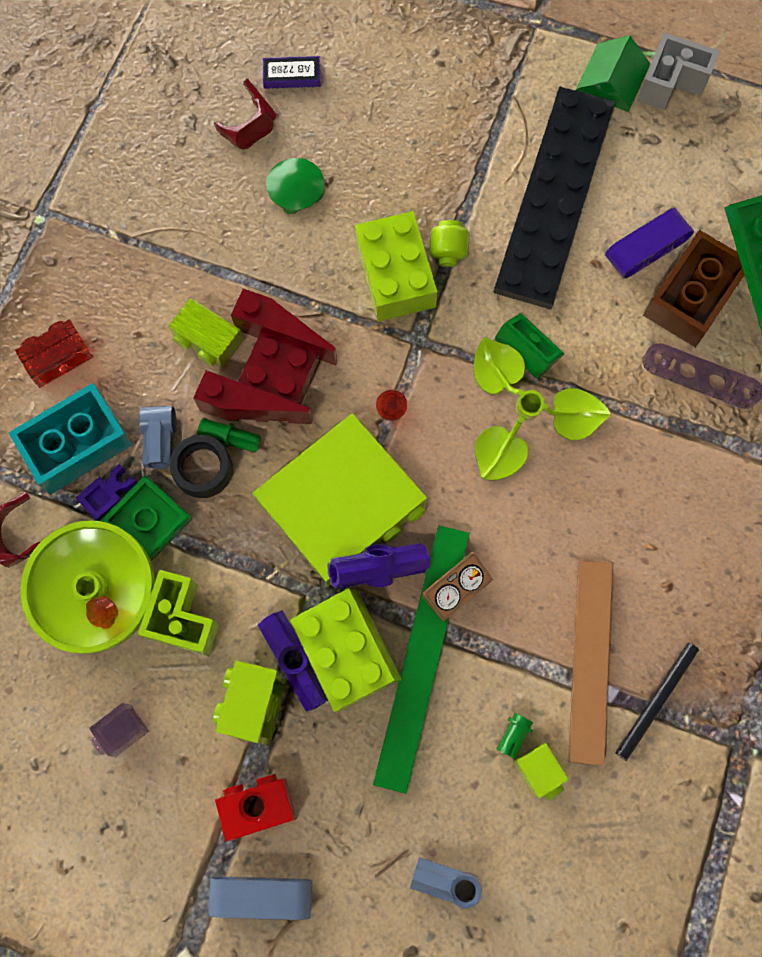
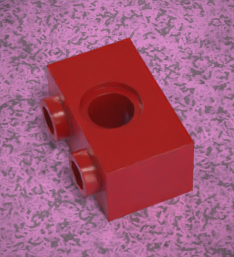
[215,774,297,842]

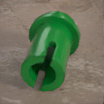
[496,713,533,760]

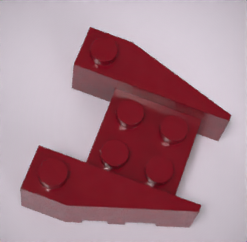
[193,288,338,424]

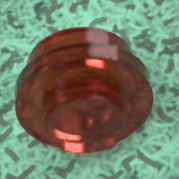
[376,390,407,421]
[86,596,118,629]

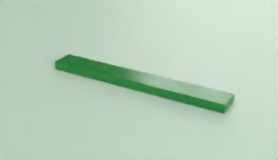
[373,525,470,794]

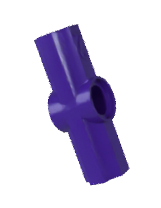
[328,543,430,589]
[257,610,328,713]

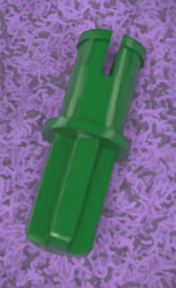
[197,418,261,453]

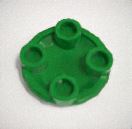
[266,158,325,214]

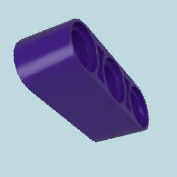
[605,208,694,279]

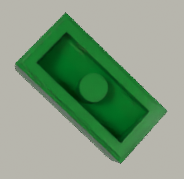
[495,313,564,378]

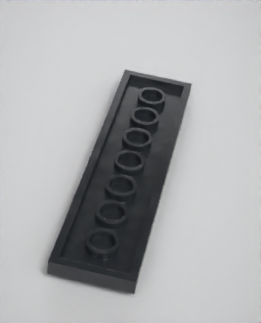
[493,86,615,310]

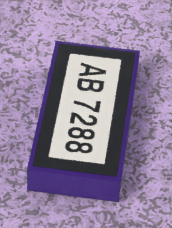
[263,56,321,89]

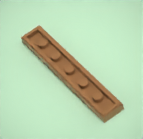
[568,560,613,766]

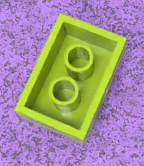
[354,211,437,322]
[290,588,402,712]
[213,660,288,746]

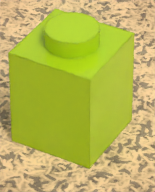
[513,743,569,801]

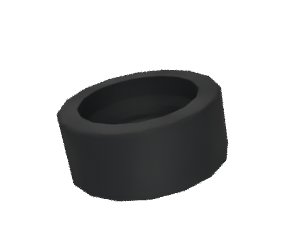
[170,435,233,498]

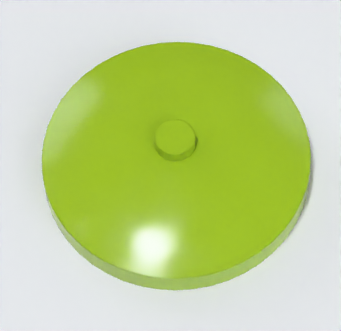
[20,521,155,654]

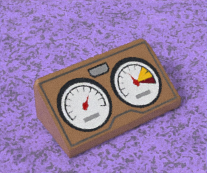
[422,552,494,622]

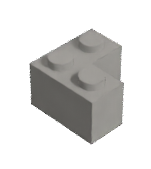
[637,33,720,110]

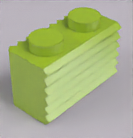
[169,298,244,368]

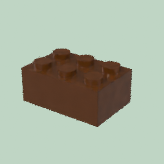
[643,230,744,348]

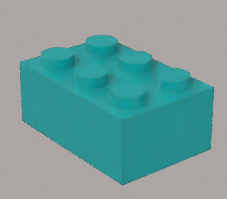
[8,383,133,495]

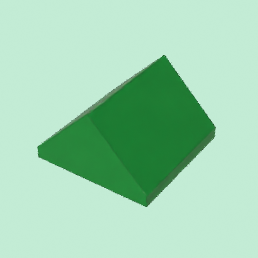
[576,35,650,113]

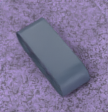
[208,877,312,920]

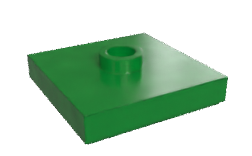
[100,475,192,561]

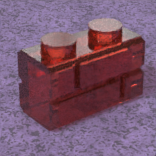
[15,319,94,388]

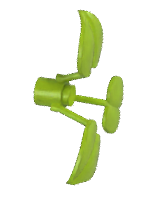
[474,337,610,480]

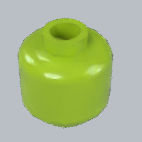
[429,220,470,267]

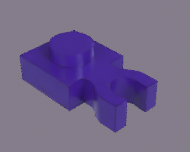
[75,464,137,521]

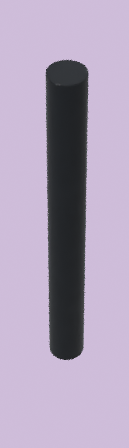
[615,643,699,761]

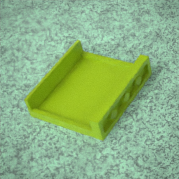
[252,413,427,587]

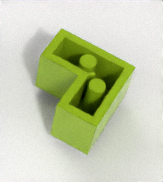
[138,570,219,657]

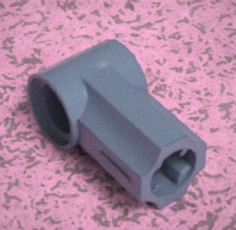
[139,406,177,470]
[410,857,482,909]

